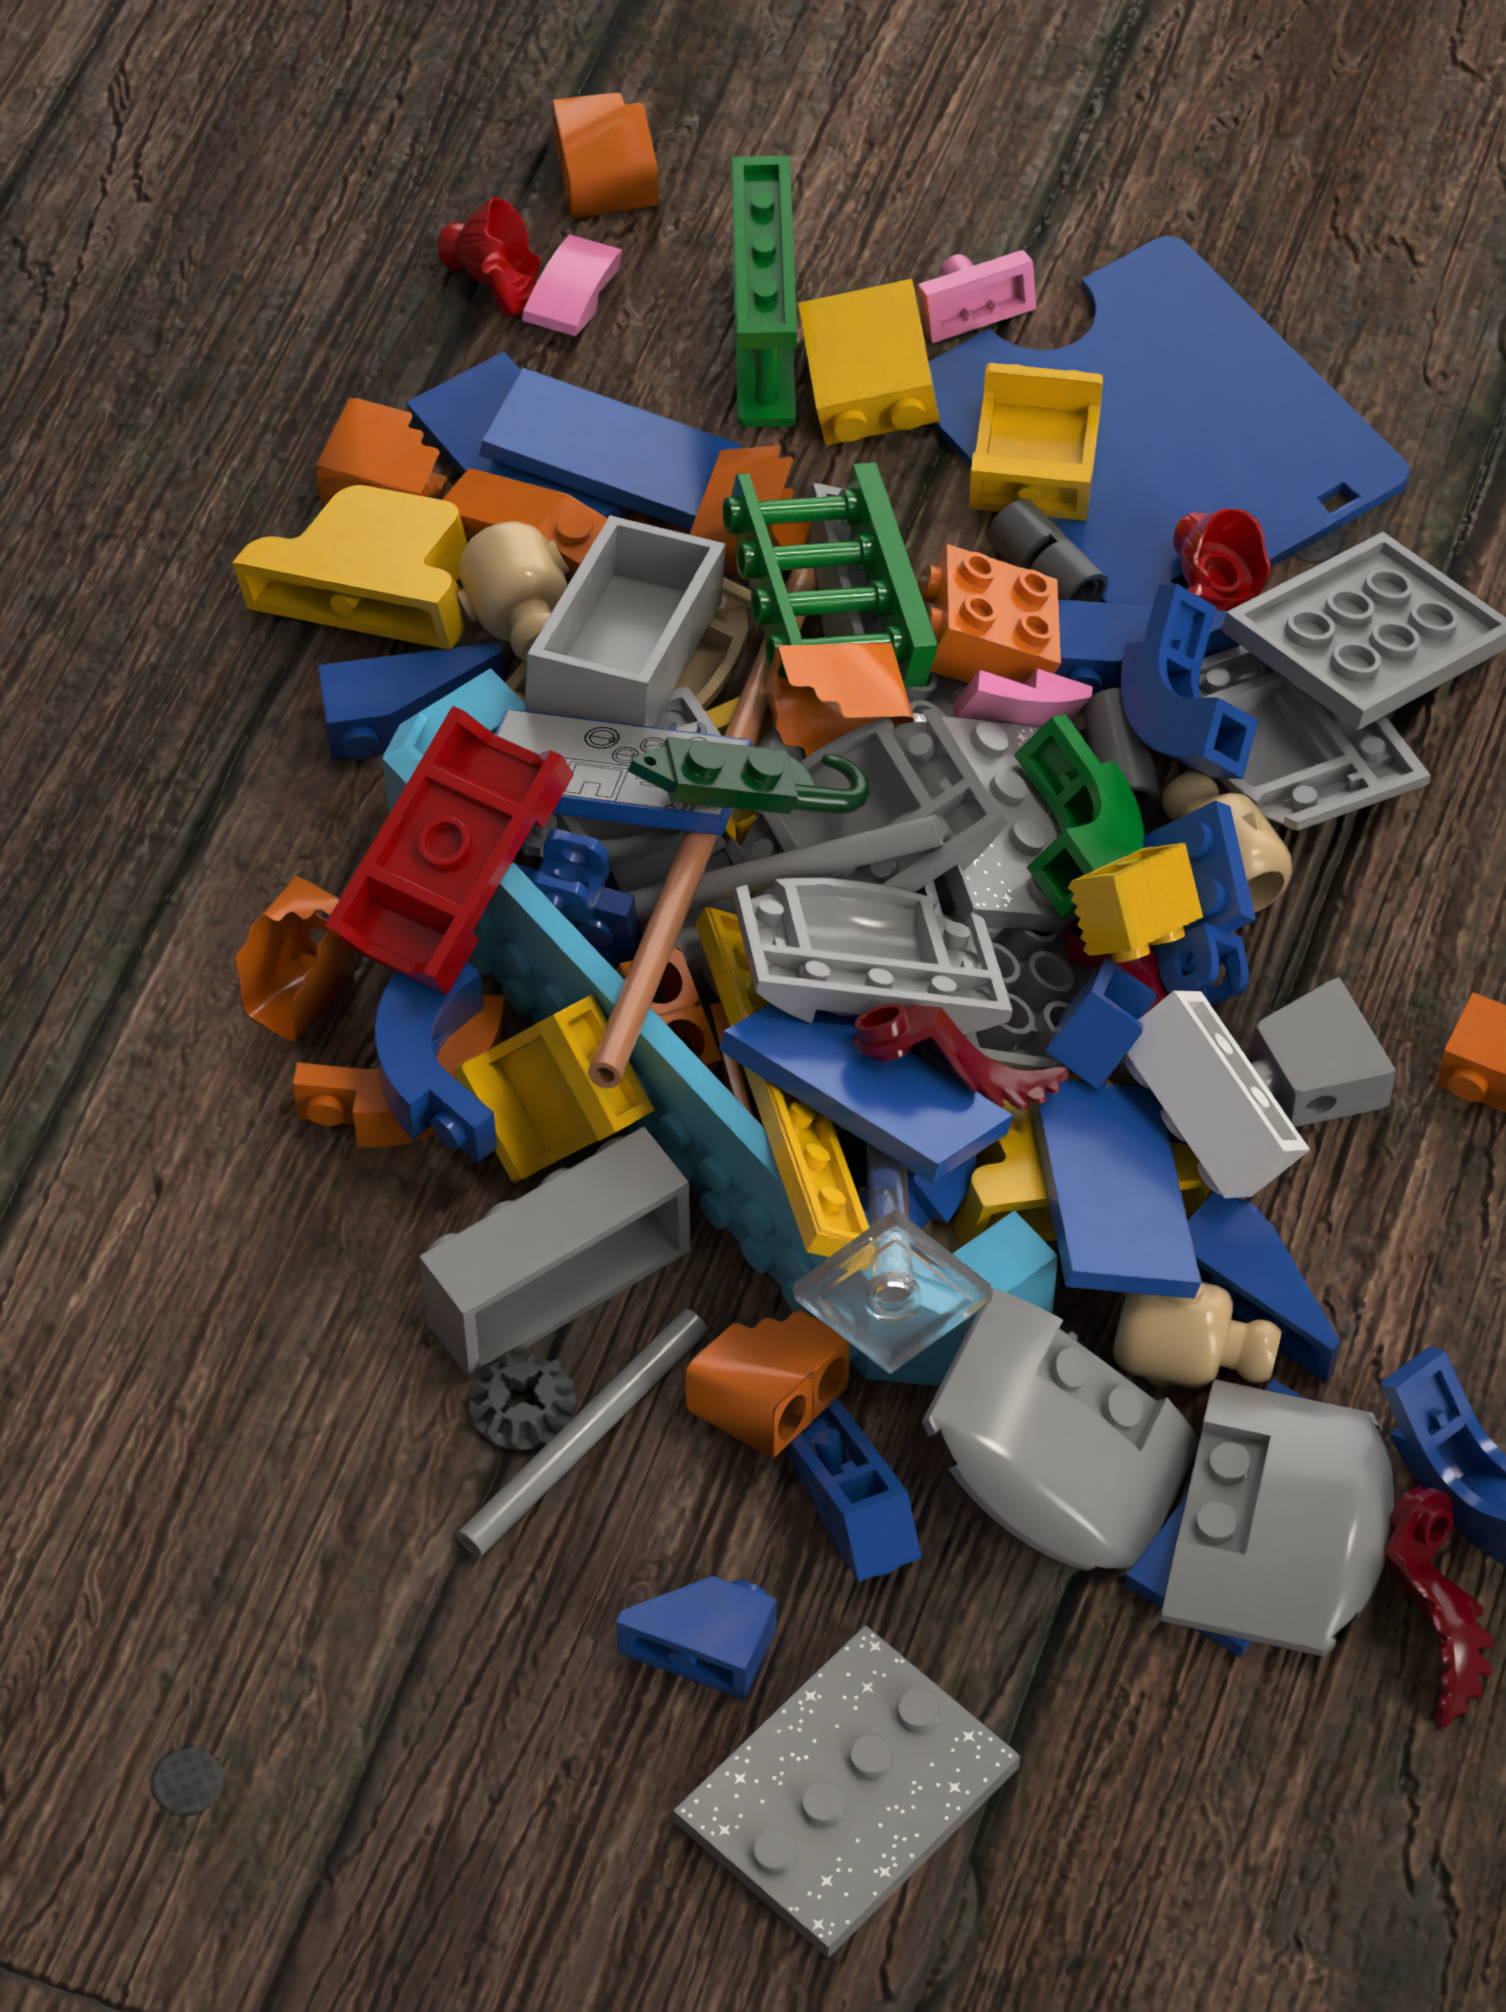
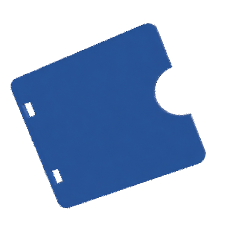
[929,236,1409,606]

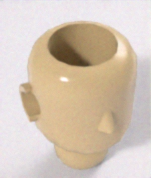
[457,521,570,663]
[1162,771,1292,914]
[1113,1282,1282,1389]

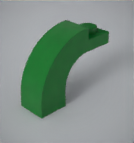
[1014,714,1144,918]

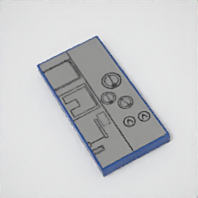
[495,709,752,835]

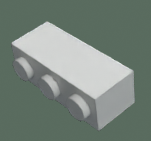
[1125,991,1310,1198]

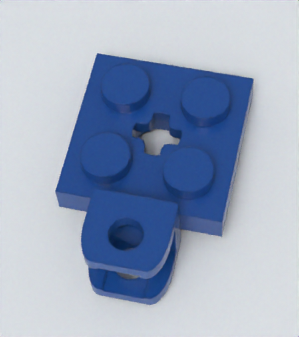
[1143,800,1256,1007]
[516,829,640,970]

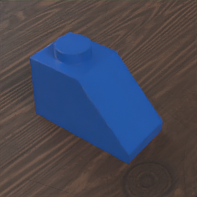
[616,1576,777,1700]

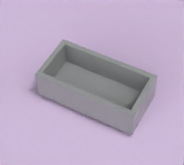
[525,516,726,727]
[419,1127,691,1380]

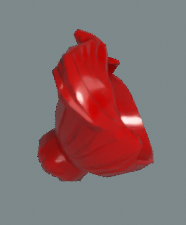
[437,197,541,318]
[1173,508,1271,611]

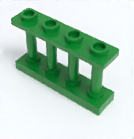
[732,156,797,427]
[722,462,938,687]

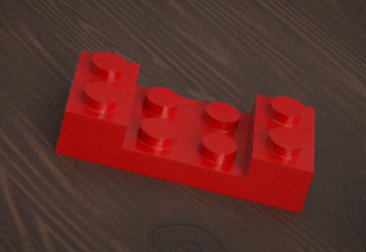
[324,705,574,995]

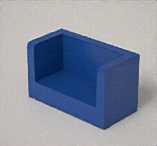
[1045,957,1156,1090]

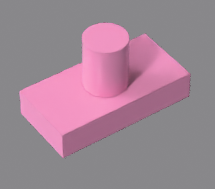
[918,250,1037,343]

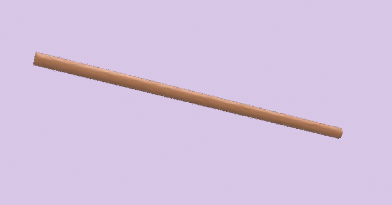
[588,527,817,1088]

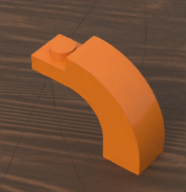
[293,994,508,1148]

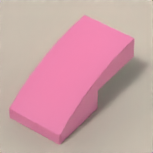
[522,234,622,336]
[952,668,1093,727]

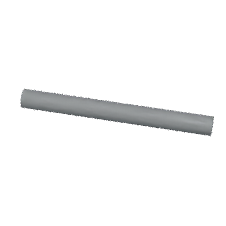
[629,814,944,922]
[456,1309,708,1557]

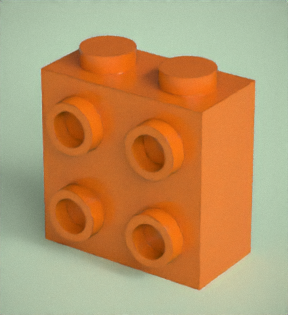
[918,544,1061,684]

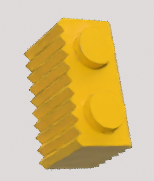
[1068,843,1203,962]

